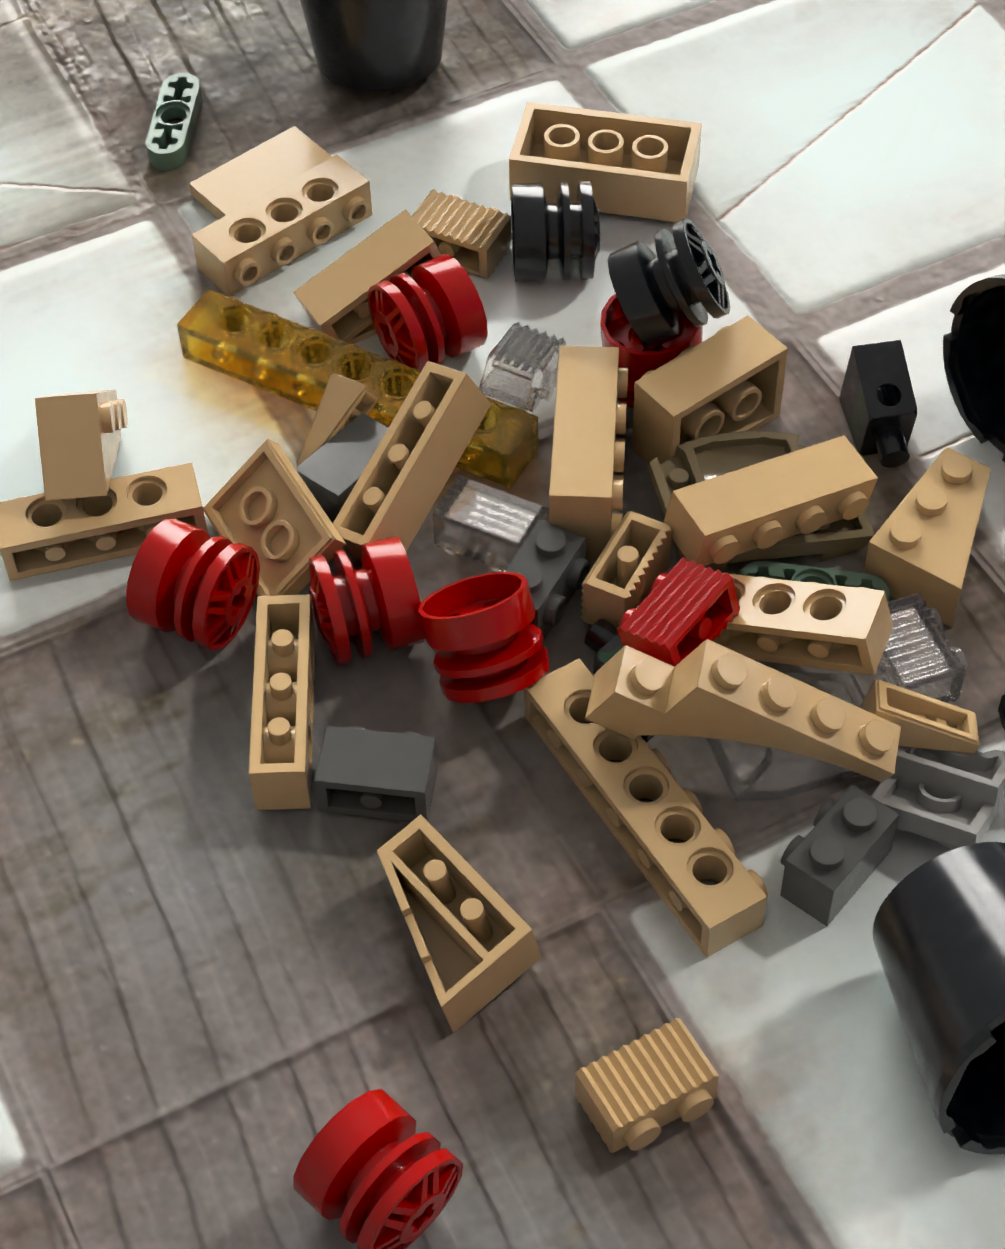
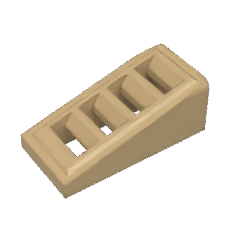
[296,373,381,466]
[860,679,980,754]

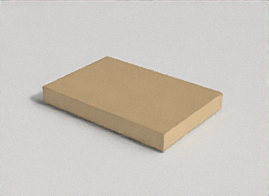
[189,126,332,219]
[203,438,346,596]

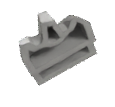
[871,746,1005,849]

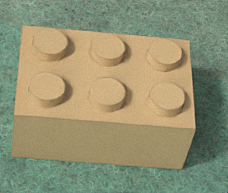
[632,315,788,465]

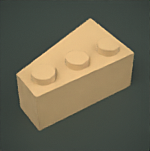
[293,209,441,351]
[35,389,128,501]
[864,447,991,627]
[377,814,542,1033]

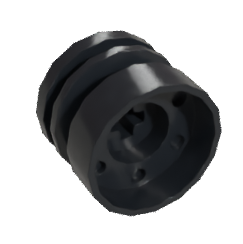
[511,181,600,282]
[607,218,730,348]

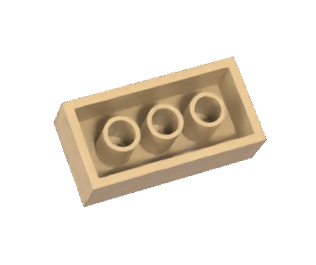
[509,102,702,222]
[549,345,628,563]

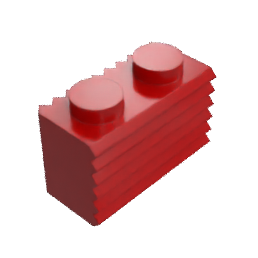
[617,557,740,667]

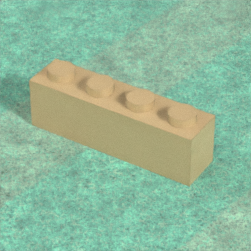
[333,361,491,562]
[663,435,878,566]

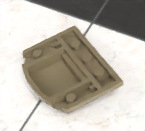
[648,431,875,572]

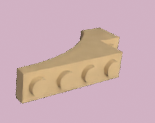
[585,639,901,782]

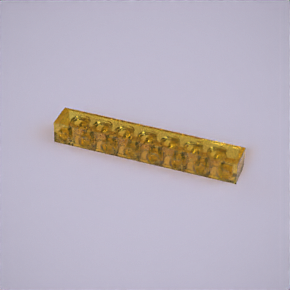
[177,289,538,489]

